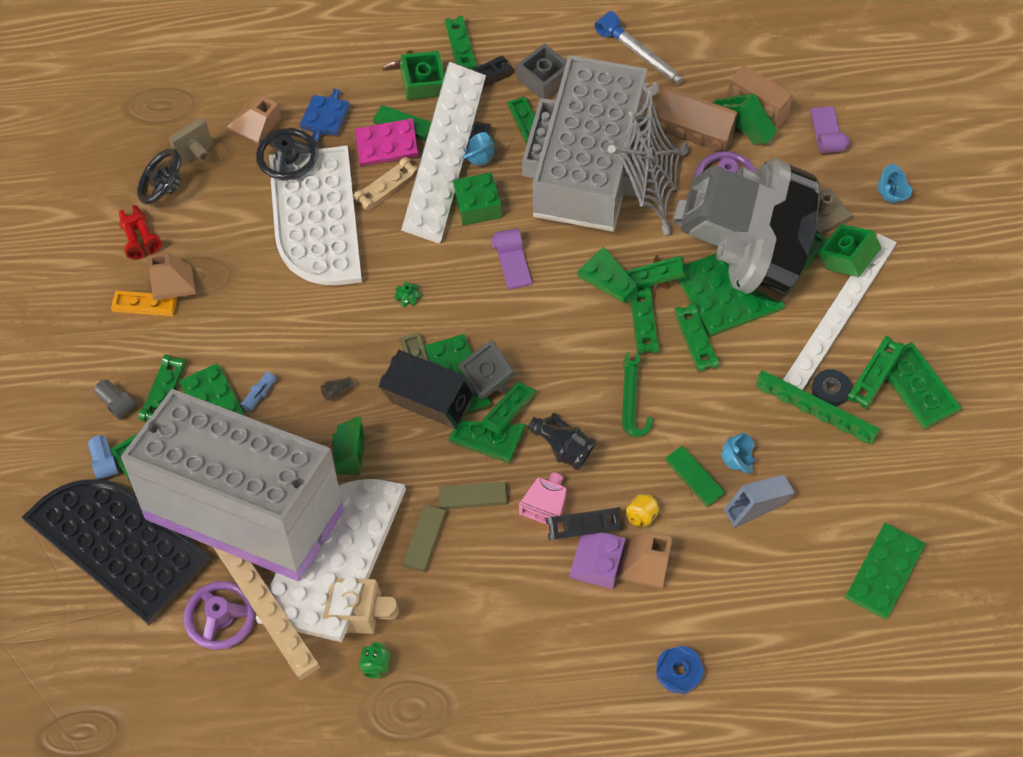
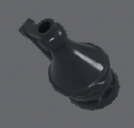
[528,412,596,471]

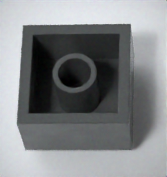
[517,43,567,99]

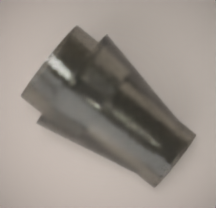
[321,377,354,401]

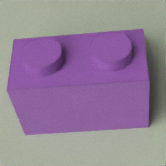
[569,533,625,589]

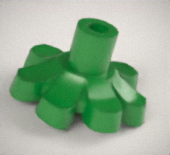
[394,282,422,307]

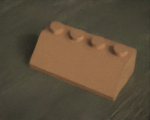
[653,86,737,152]

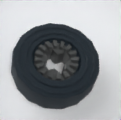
[811,369,851,407]

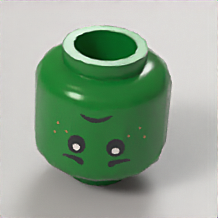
[358,642,391,679]

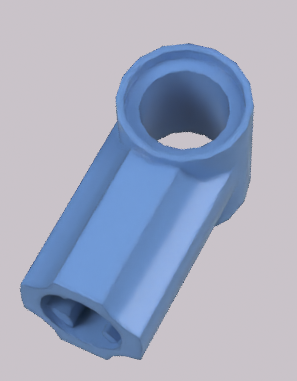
[88,435,119,480]

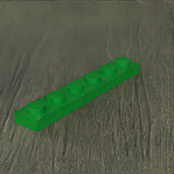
[756,370,880,445]

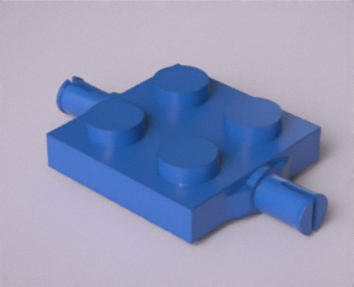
[300,88,350,144]

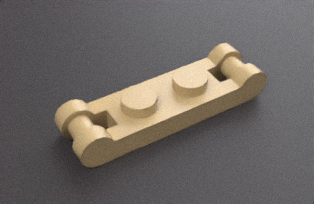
[353,157,418,212]

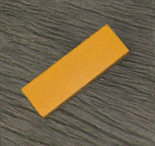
[111,291,177,316]

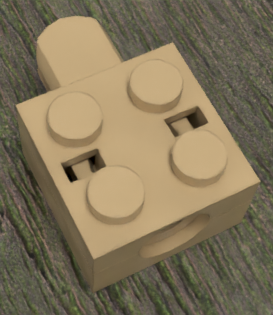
[323,578,399,634]

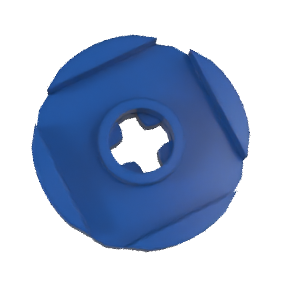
[656,646,703,695]

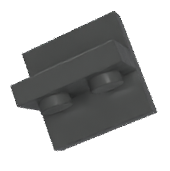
[458,339,516,400]

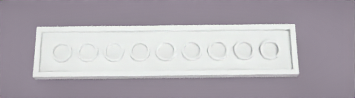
[401,62,486,244]

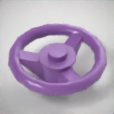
[695,151,756,177]
[184,581,256,650]

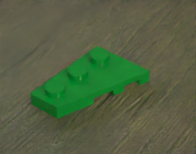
[577,246,638,304]
[449,421,526,464]

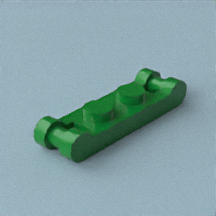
[444,16,477,70]
[630,287,659,354]
[674,303,719,372]
[847,335,906,410]
[138,354,186,422]

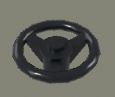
[256,128,319,181]
[137,148,181,205]

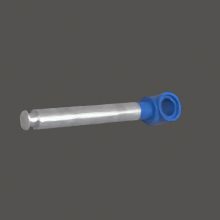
[594,11,684,86]

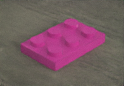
[355,119,419,167]

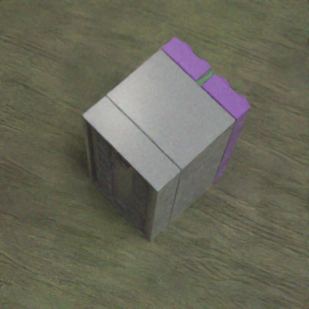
[121,389,344,582]

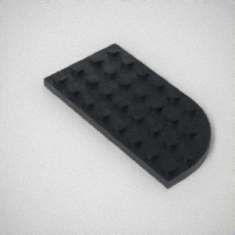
[21,479,213,626]

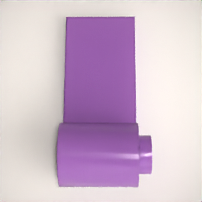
[810,106,849,154]
[491,228,532,290]

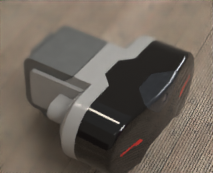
[673,158,820,303]

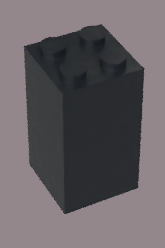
[378,350,477,430]

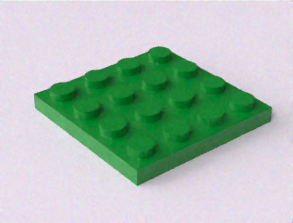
[677,254,785,338]

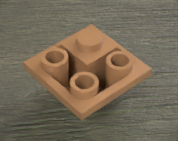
[226,96,281,145]
[148,253,196,300]
[618,532,673,589]

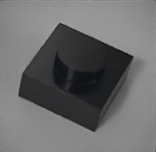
[468,121,491,141]

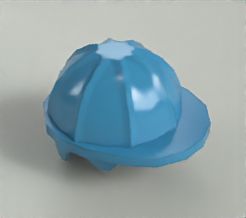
[462,132,495,166]
[877,164,912,204]
[722,433,755,474]

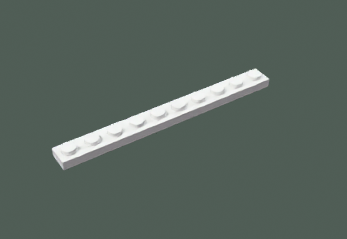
[783,233,897,390]

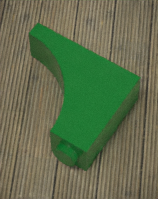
[712,93,778,145]

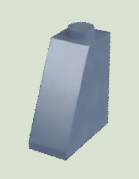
[723,475,795,528]

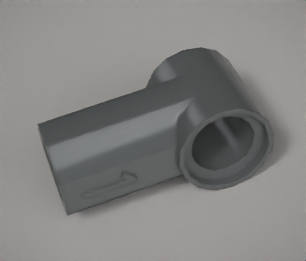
[93,379,136,420]

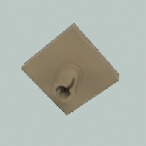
[168,117,213,166]
[795,187,852,235]

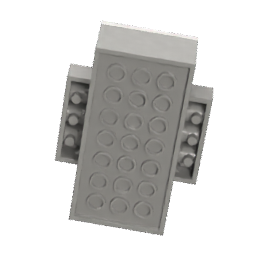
[522,55,657,232]

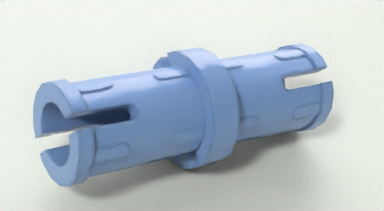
[240,372,277,412]

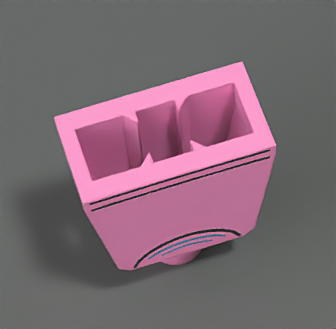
[519,472,567,529]

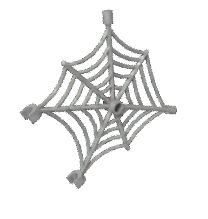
[608,81,689,235]

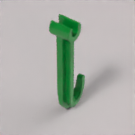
[621,352,652,438]

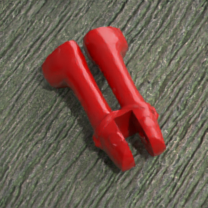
[119,205,162,260]

